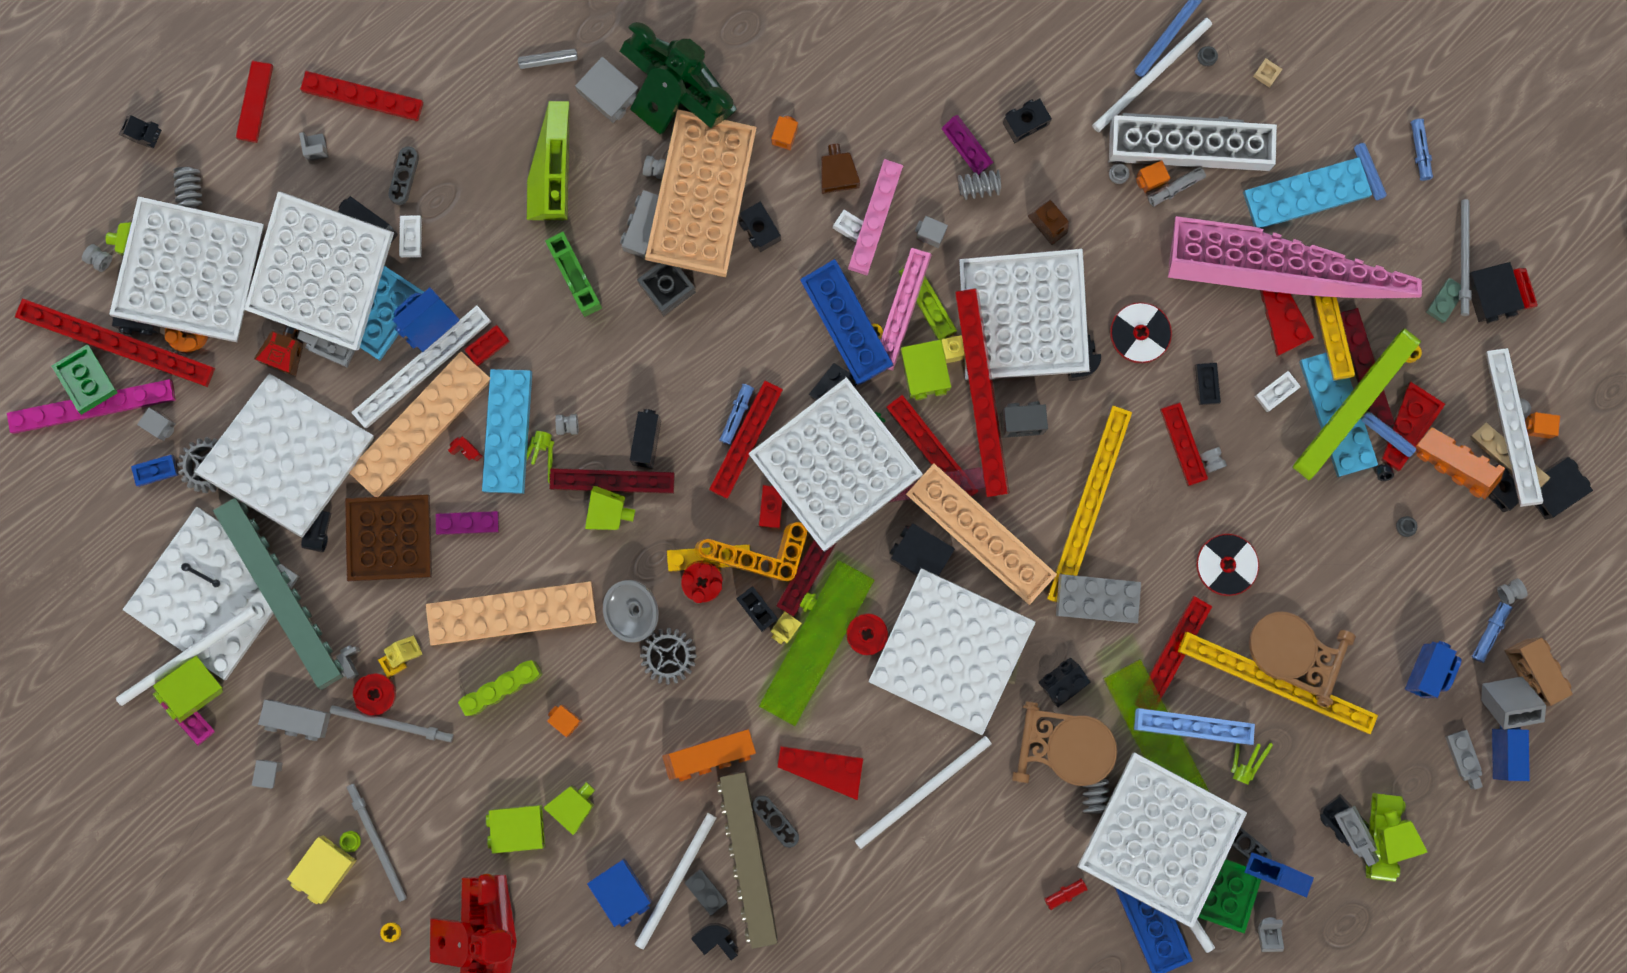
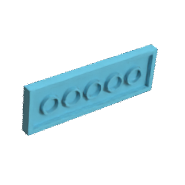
[1243,157,1372,229]
[1299,353,1378,477]
[482,369,533,494]

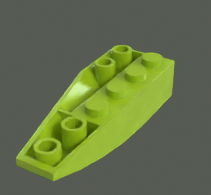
[527,101,570,220]

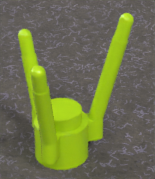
[527,431,554,483]
[1230,743,1273,785]

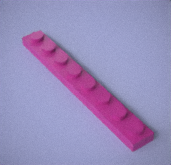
[7,379,176,434]

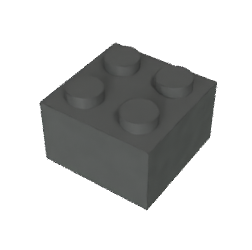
[637,263,696,317]
[1000,401,1048,438]

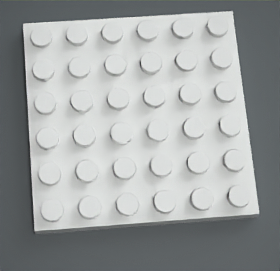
[244,192,394,350]
[109,197,264,342]
[960,249,1090,381]
[195,373,374,538]
[749,377,923,552]
[123,507,300,680]
[868,568,1035,735]
[1077,753,1247,928]

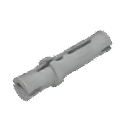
[1147,167,1206,207]

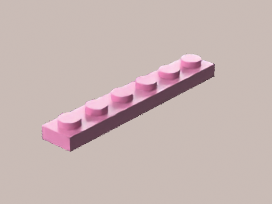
[848,159,903,275]
[881,248,932,371]

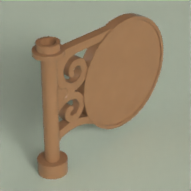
[1249,612,1356,708]
[1012,702,1117,786]

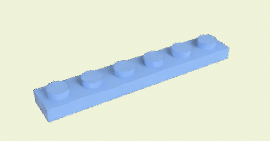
[1134,708,1255,745]

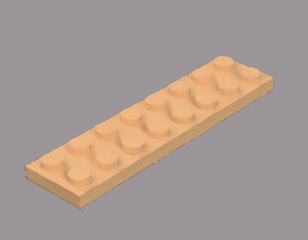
[349,352,490,497]
[906,463,1057,605]
[426,581,597,646]

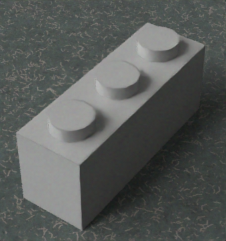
[620,190,659,259]
[258,700,331,741]

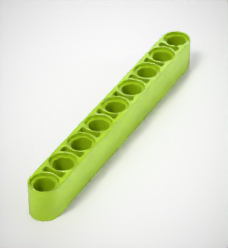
[1292,328,1421,481]

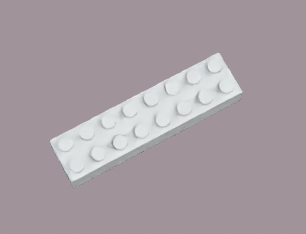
[1109,115,1277,171]

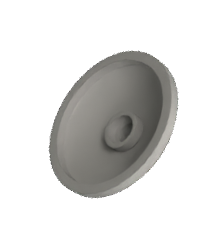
[603,580,659,642]

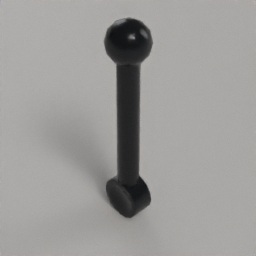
[181,563,221,588]

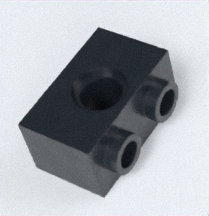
[1003,98,1052,144]
[738,201,781,252]
[1488,464,1519,512]
[736,586,778,633]

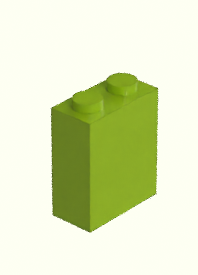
[900,340,951,400]
[153,656,223,723]
[486,805,545,853]

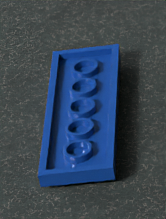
[800,259,894,386]
[1114,887,1193,973]

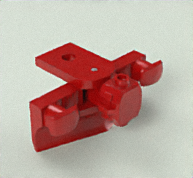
[430,874,517,973]

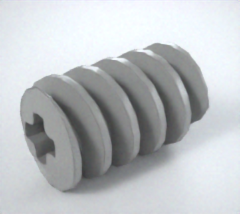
[173,167,203,210]
[958,169,1001,200]
[1082,779,1109,813]

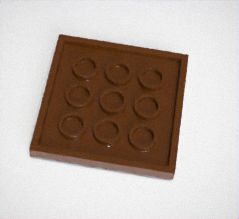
[345,494,432,582]

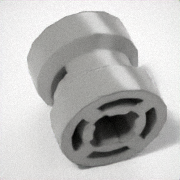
[643,155,666,180]
[82,244,112,272]
[555,414,579,435]
[1200,447,1227,473]
[1497,578,1528,605]

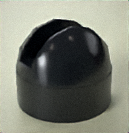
[1376,464,1394,481]

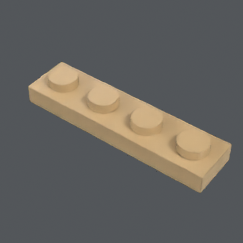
[1470,423,1550,488]

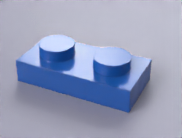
[131,455,179,487]

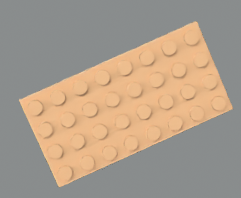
[645,109,757,277]

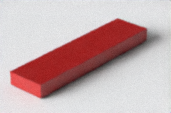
[236,61,273,143]
[1160,402,1208,486]

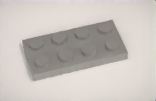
[1056,574,1141,623]

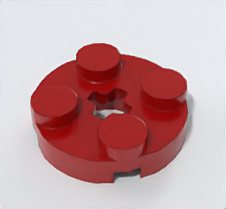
[681,561,723,603]
[847,614,888,655]
[353,673,396,715]

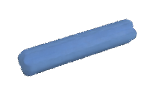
[1354,143,1387,200]
[1361,412,1416,457]

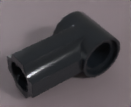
[301,511,332,553]

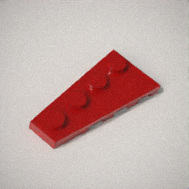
[1260,290,1314,357]
[1381,381,1446,472]
[777,746,863,800]

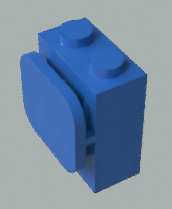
[392,287,460,352]
[1404,641,1462,698]

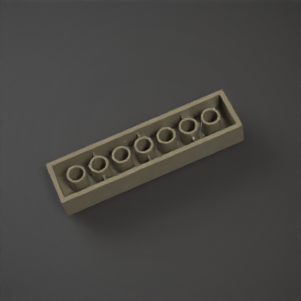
[717,771,778,949]

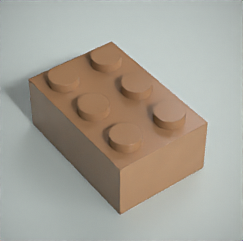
[1504,638,1573,706]

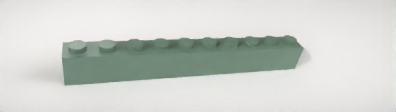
[213,498,344,690]

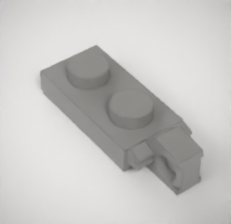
[297,331,356,368]
[1445,730,1483,790]
[1334,806,1379,866]

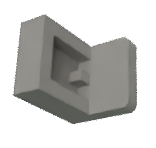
[336,645,360,679]
[1258,917,1284,952]

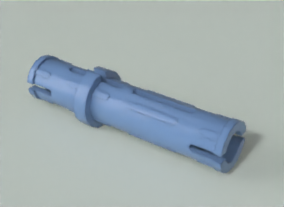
[1410,119,1433,181]
[719,384,754,445]
[1471,602,1512,663]

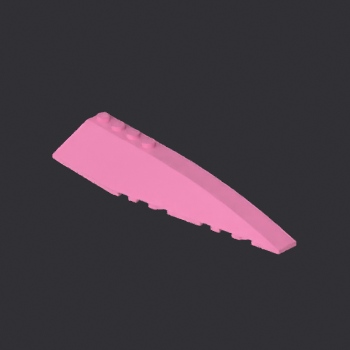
[1168,216,1422,298]

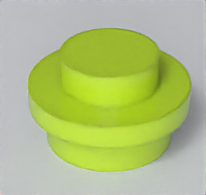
[800,592,818,612]
[339,831,361,852]

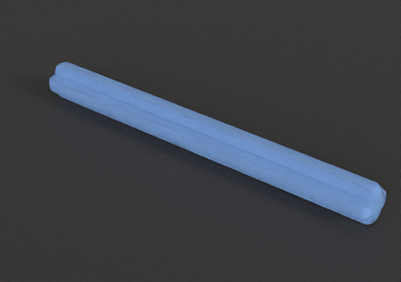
[1135,0,1202,78]

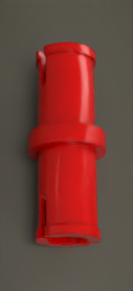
[1044,878,1088,910]

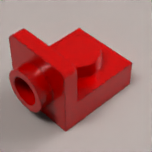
[448,436,483,462]

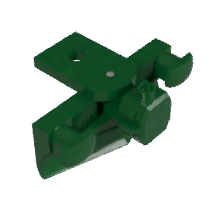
[619,22,737,135]

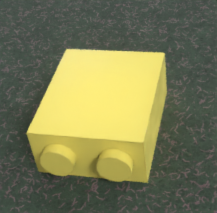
[287,835,357,904]

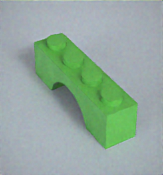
[545,232,602,317]

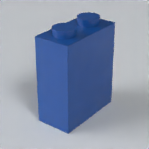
[1492,725,1530,781]
[1245,853,1314,898]
[587,858,652,927]

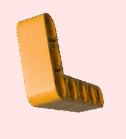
[695,522,807,581]

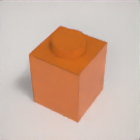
[771,116,798,151]
[1136,160,1171,193]
[1525,412,1560,439]
[547,705,582,737]

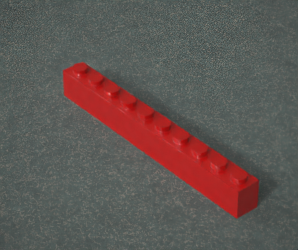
[955,288,1010,497]

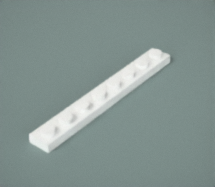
[351,306,491,429]
[1486,348,1543,507]

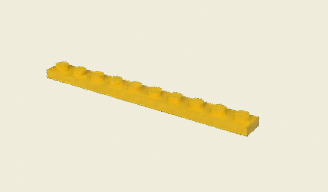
[1047,406,1132,603]
[1178,632,1378,734]

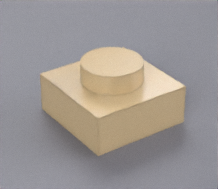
[1253,58,1282,88]

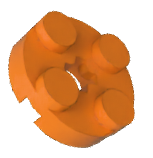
[165,328,208,353]

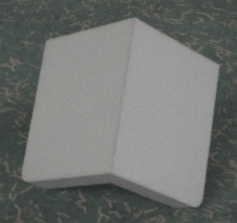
[299,132,328,161]
[252,760,283,788]

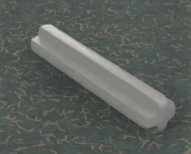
[518,49,578,69]

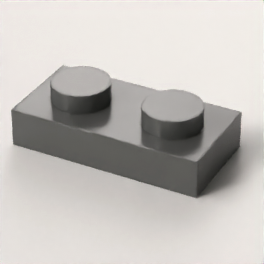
[684,869,727,916]

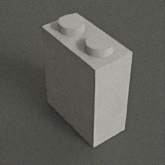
[575,57,639,123]
[1481,676,1546,730]

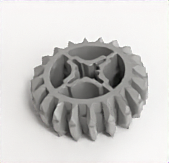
[177,437,218,493]
[640,628,697,685]

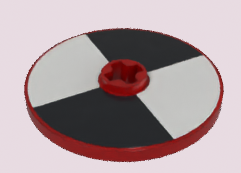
[1110,302,1172,363]
[1196,534,1259,596]

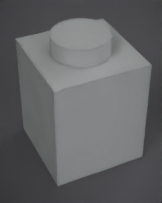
[915,216,948,248]
[137,408,176,441]

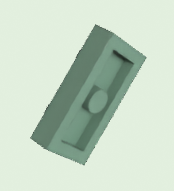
[1426,278,1461,323]

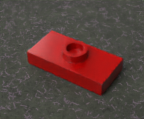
[1513,268,1538,309]
[464,325,510,366]
[759,485,782,529]

